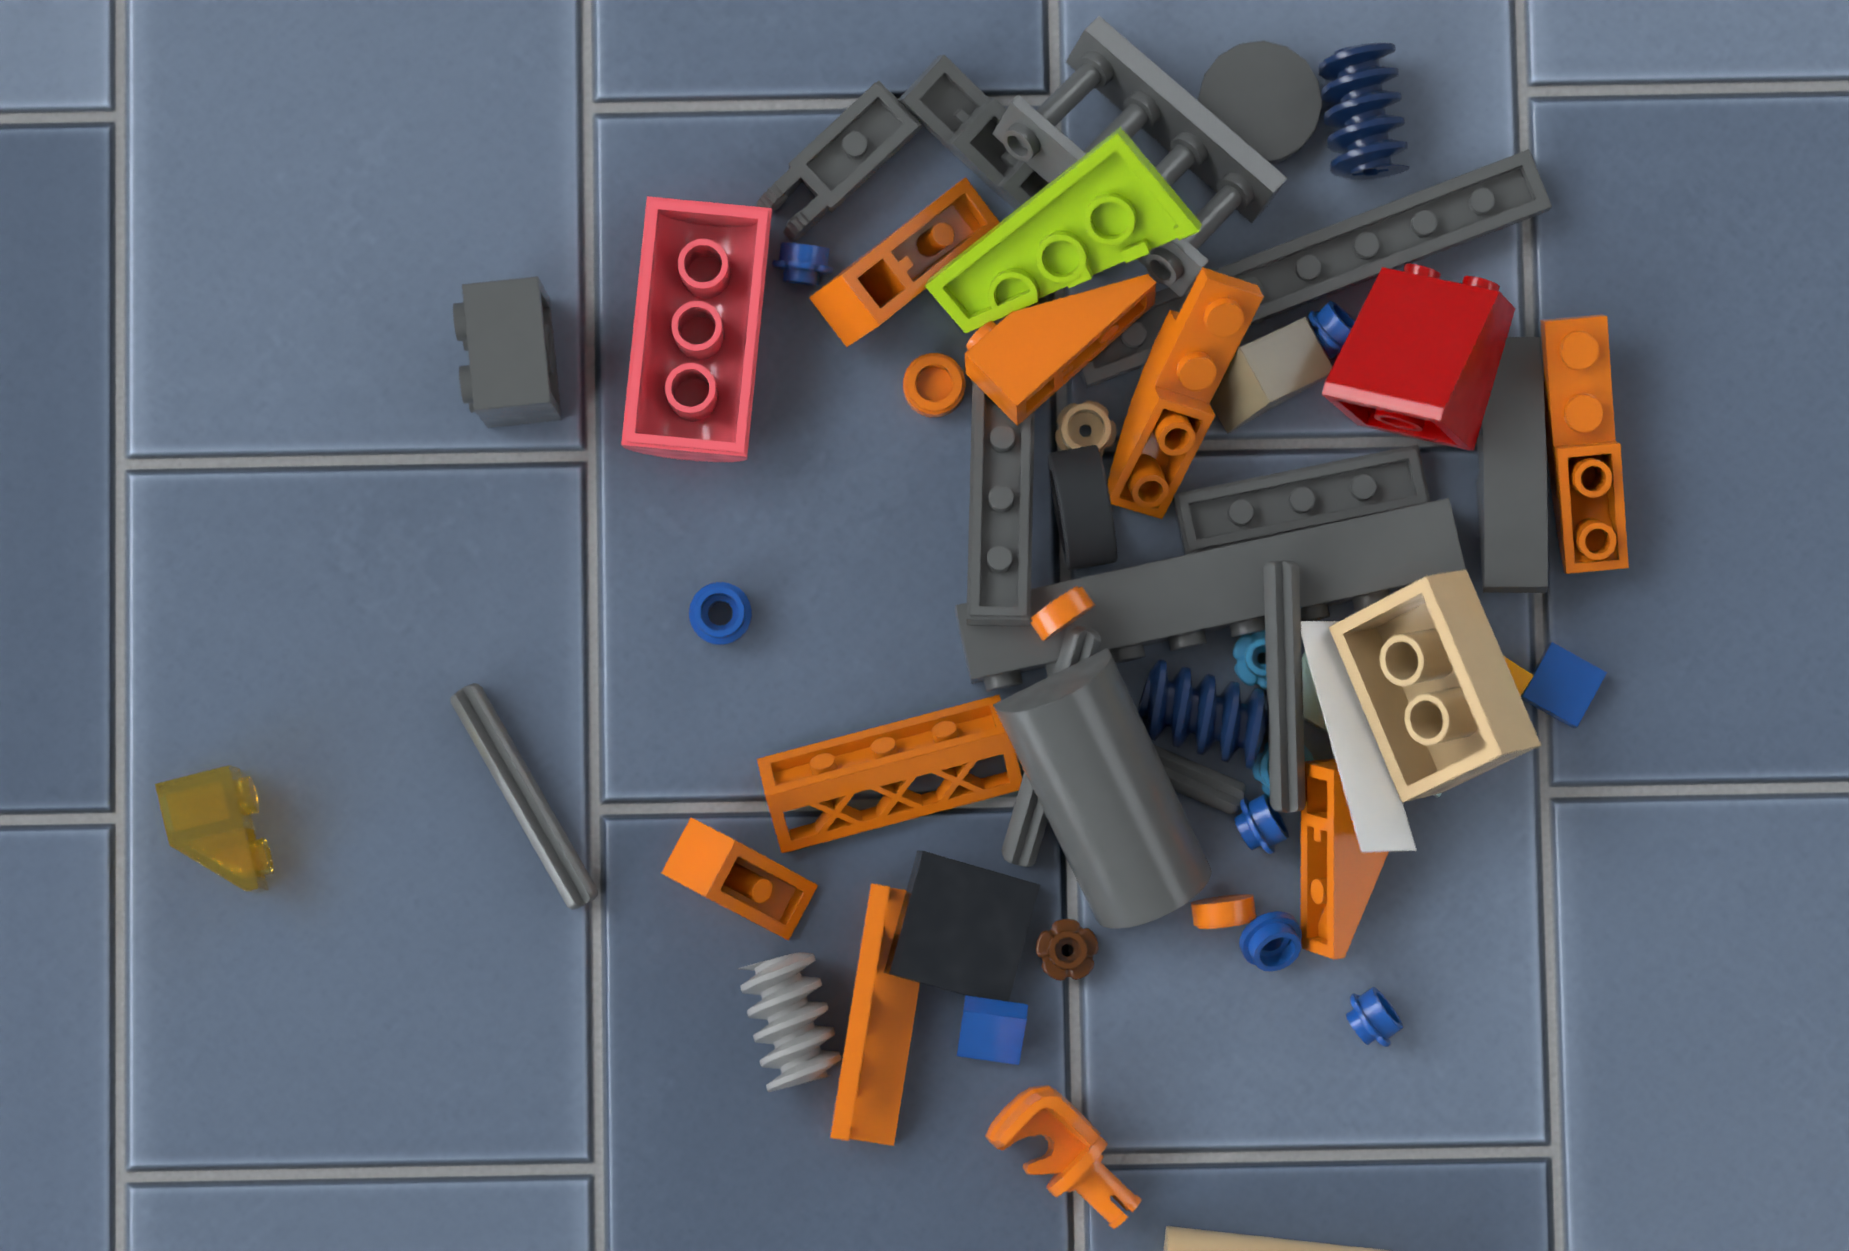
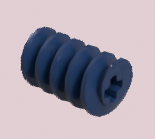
[1318,43,1410,180]
[1137,659,1269,770]

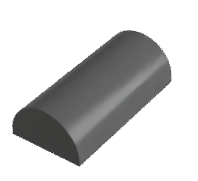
[993,648,1212,929]

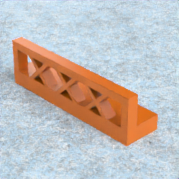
[757,695,1022,854]
[830,883,920,1146]

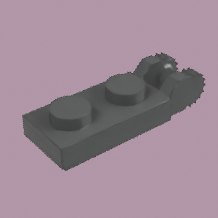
[756,80,921,243]

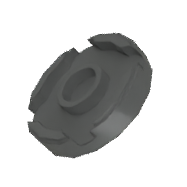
[1198,41,1322,164]

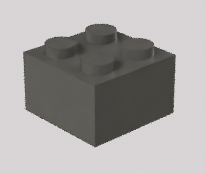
[453,276,562,428]

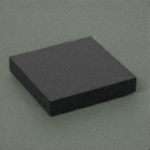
[884,850,1040,1002]

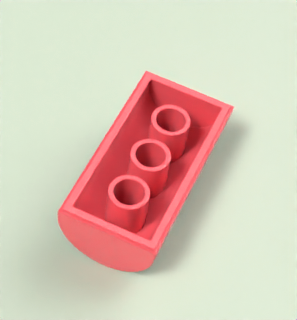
[621,196,772,462]

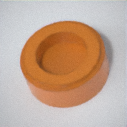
[903,353,965,418]
[1030,586,1095,641]
[1191,894,1256,929]

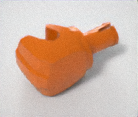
[985,1085,1141,1229]

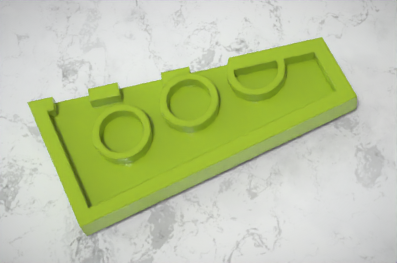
[925,127,1202,334]

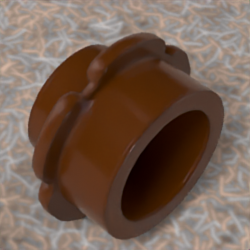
[1036,919,1099,981]

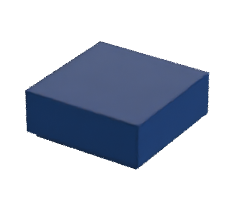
[1521,642,1607,728]
[957,995,1028,1065]

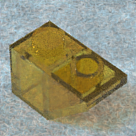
[155,765,274,893]

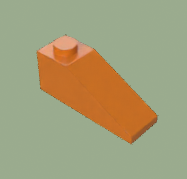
[809,177,1000,347]
[965,274,1156,426]
[1300,759,1389,959]

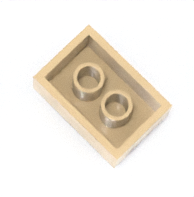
[1329,570,1541,803]

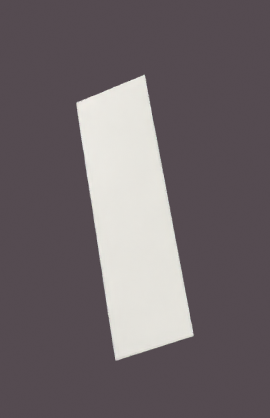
[1301,621,1416,852]

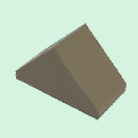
[1210,317,1333,433]

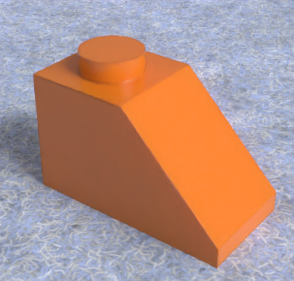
[661,817,818,941]

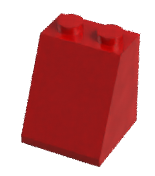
[1322,264,1516,451]

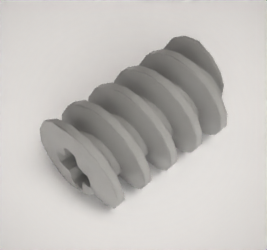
[738,952,842,1092]

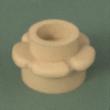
[1055,400,1117,457]

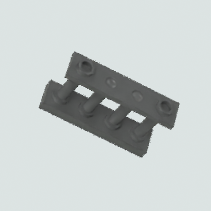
[992,16,1287,297]

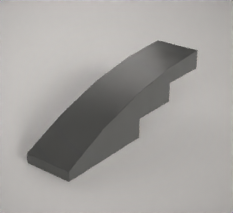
[898,55,1049,210]
[1476,337,1548,593]

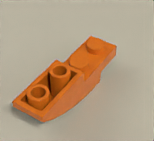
[1107,267,1264,519]
[1540,314,1629,574]

